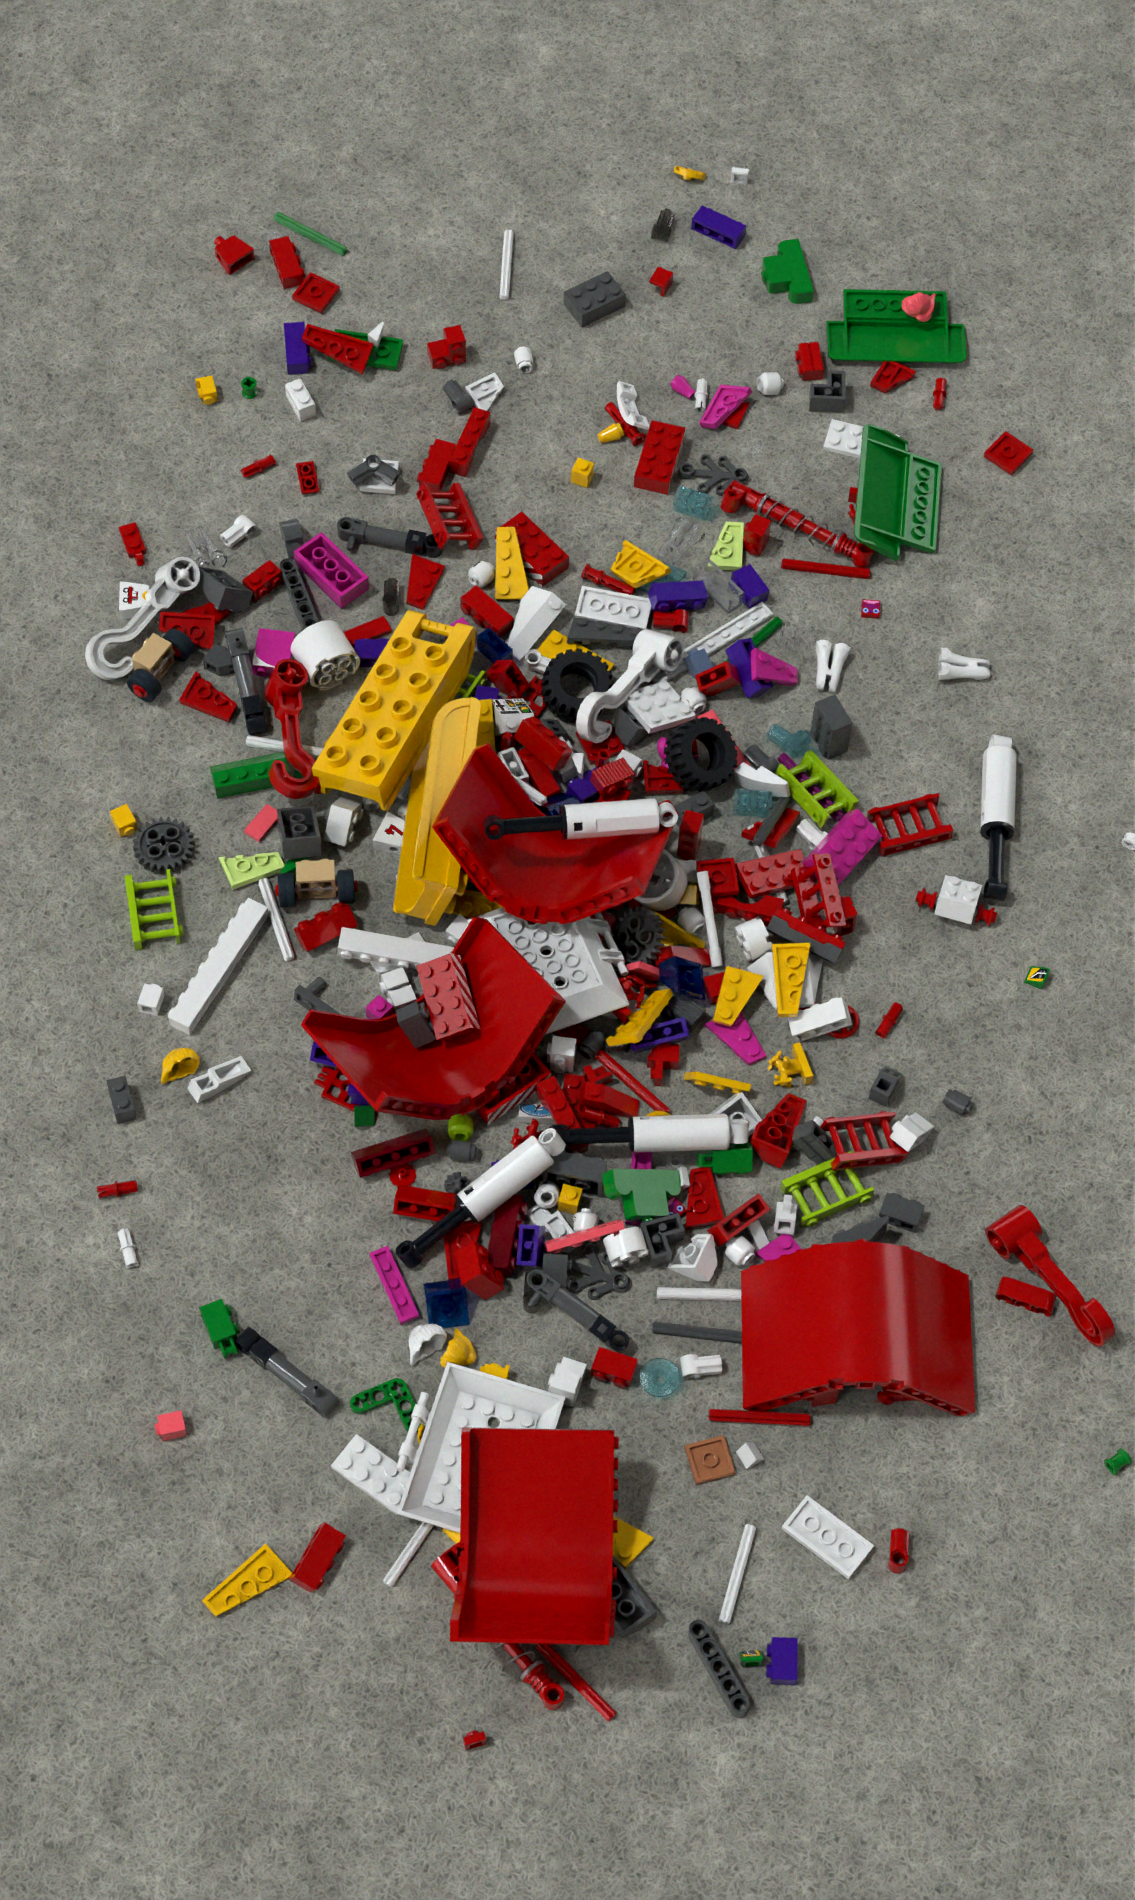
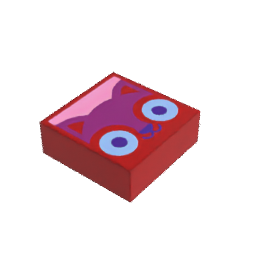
[861,599,880,619]
[667,1196,687,1217]

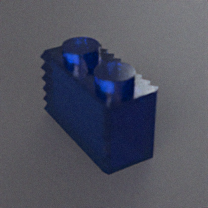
[476,627,513,664]

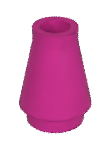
[670,375,696,400]

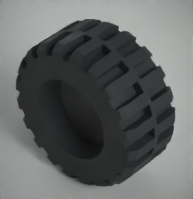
[541,649,613,722]
[664,717,738,792]

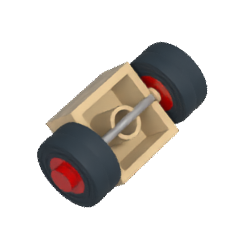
[127,628,195,702]
[275,859,358,907]

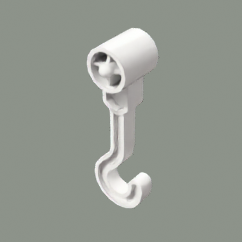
[85,557,200,680]
[576,629,684,743]

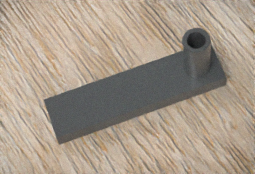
[294,977,340,1014]

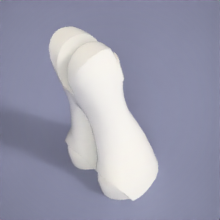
[815,640,851,693]
[938,648,990,680]

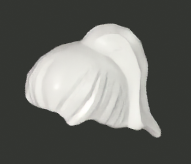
[408,1324,447,1366]

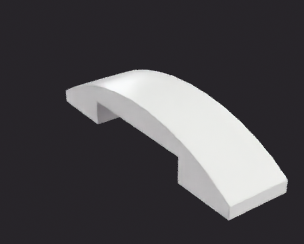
[617,381,650,430]

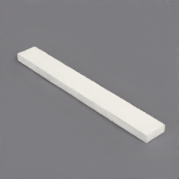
[651,602,773,684]

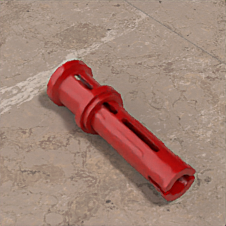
[604,402,646,446]
[581,563,636,595]

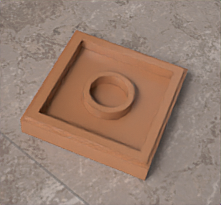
[684,1435,736,1485]

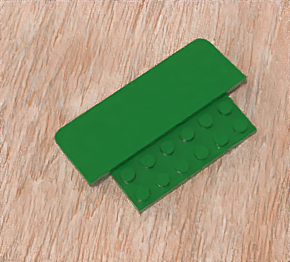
[826,289,967,363]
[854,424,942,561]

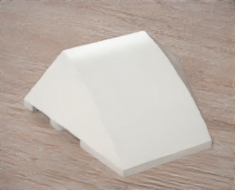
[747,952,823,1010]

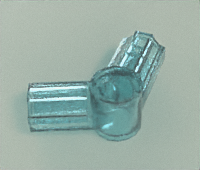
[766,724,811,757]

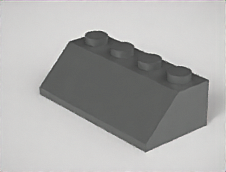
[612,1555,657,1638]

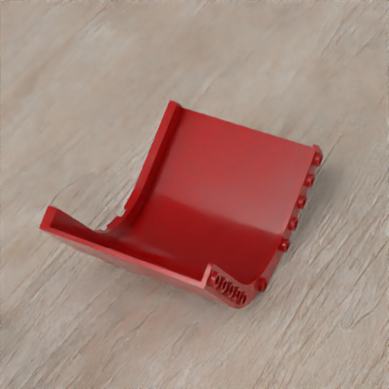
[432,743,679,924]
[301,917,566,1120]
[741,1239,975,1416]
[450,1427,619,1645]

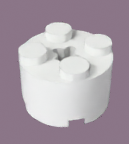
[734,917,772,962]
[603,1227,649,1268]

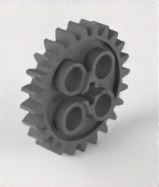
[133,817,195,874]
[612,906,666,966]

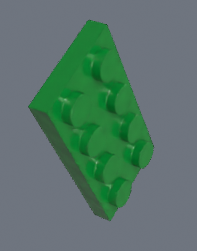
[328,329,403,371]

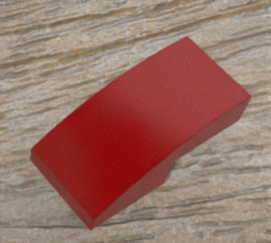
[296,461,319,495]

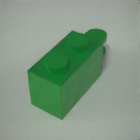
[696,1142,753,1175]
[199,1299,239,1359]

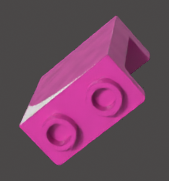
[252,628,296,677]

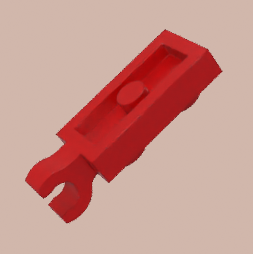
[118,522,146,567]

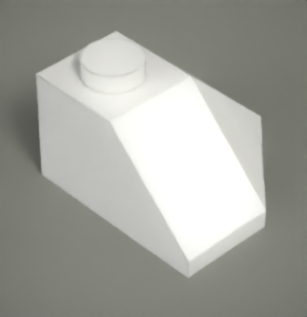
[667,1234,718,1281]

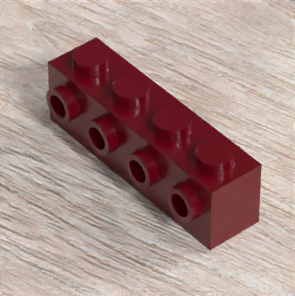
[351,1128,436,1178]
[488,1195,528,1277]

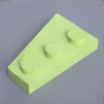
[706,522,744,571]
[219,852,284,890]

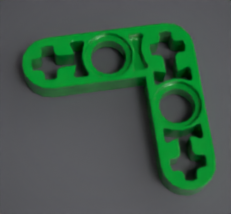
[350,1378,421,1433]

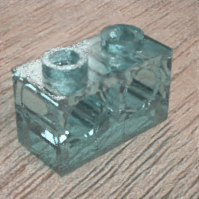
[672,485,713,521]
[732,788,772,818]

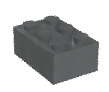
[564,271,626,327]
[810,694,853,759]
[277,805,322,860]
[543,1151,607,1198]

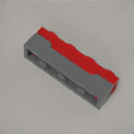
[766,908,846,965]

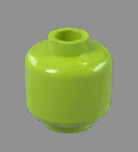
[448,1114,473,1141]

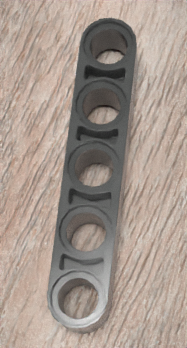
[279,558,318,631]
[688,1619,750,1718]

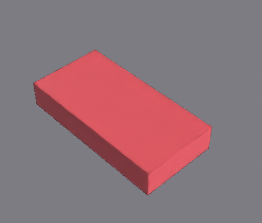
[244,804,277,843]
[626,961,667,981]

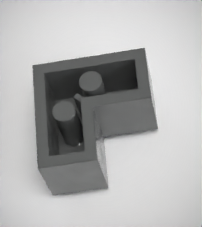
[809,370,846,412]
[396,1001,436,1049]
[640,1213,685,1268]

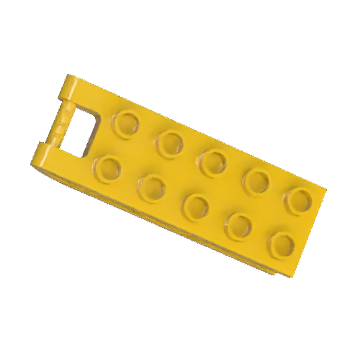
[311,610,476,811]
[393,697,481,926]

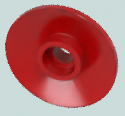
[626,972,656,990]

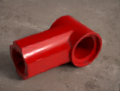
[653,609,689,633]
[888,1528,909,1574]

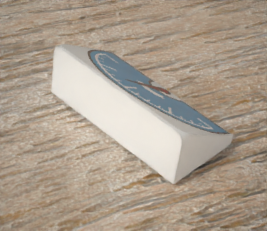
[519,1104,555,1124]

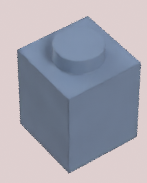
[683,648,714,678]

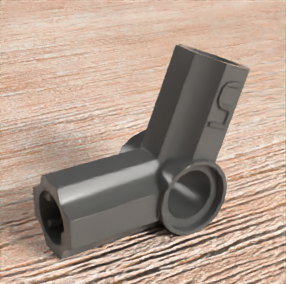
[347,455,400,486]

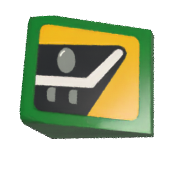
[1024,966,1050,990]
[739,1650,763,1667]

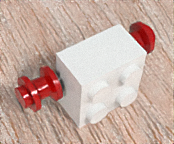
[915,875,997,926]

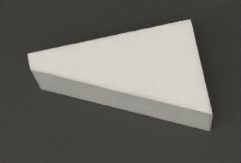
[368,321,384,348]
[570,753,585,779]
[747,1220,769,1250]

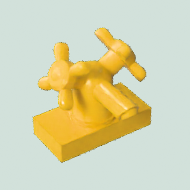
[768,1042,813,1088]

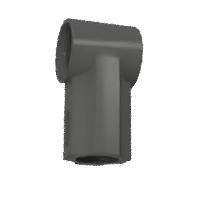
[443,380,474,414]
[744,745,780,774]

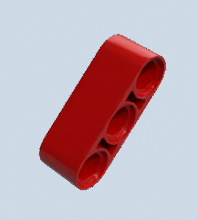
[995,1277,1057,1316]

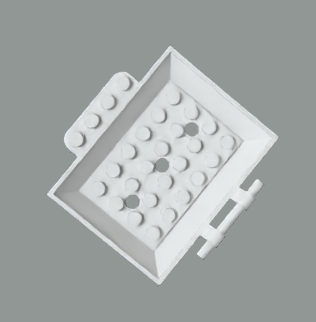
[467,907,630,1035]
[396,1362,565,1533]

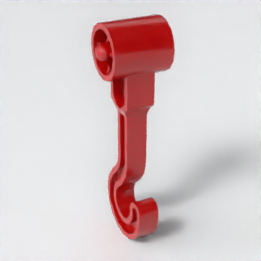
[264,659,319,799]
[985,1205,1115,1347]

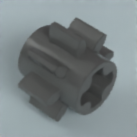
[444,1172,469,1194]

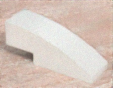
[733,762,790,797]
[187,1056,252,1103]

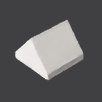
[736,1442,764,1469]

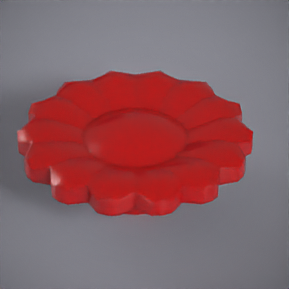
[389,1163,416,1187]

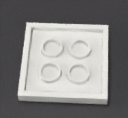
[623,681,696,734]

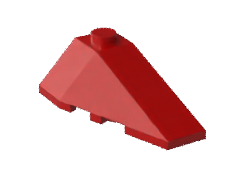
[750,1093,806,1169]

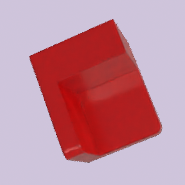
[649,266,673,297]
[583,1065,613,1085]

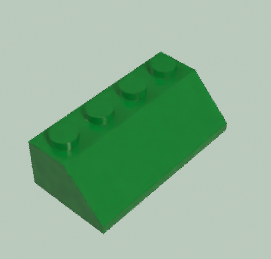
[209,752,289,799]

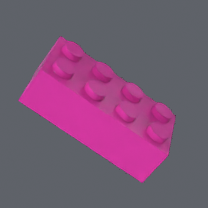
[294,532,369,609]
[802,808,882,886]

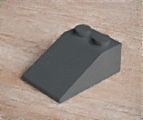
[198,566,253,613]

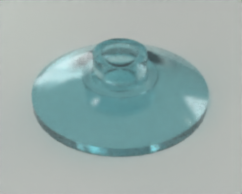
[639,1358,680,1397]

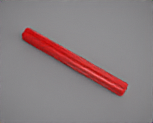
[781,558,870,579]
[595,1049,670,1113]
[708,1409,811,1426]
[536,1643,616,1721]

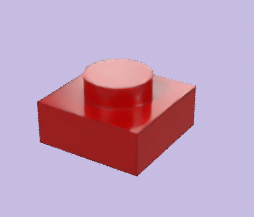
[463,1730,486,1750]

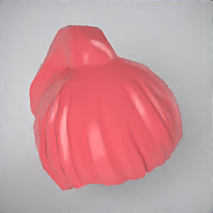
[902,292,936,322]

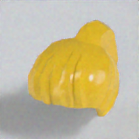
[161,1048,200,1085]
[440,1328,476,1368]

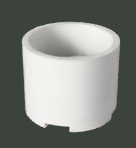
[291,620,360,690]
[634,849,688,911]

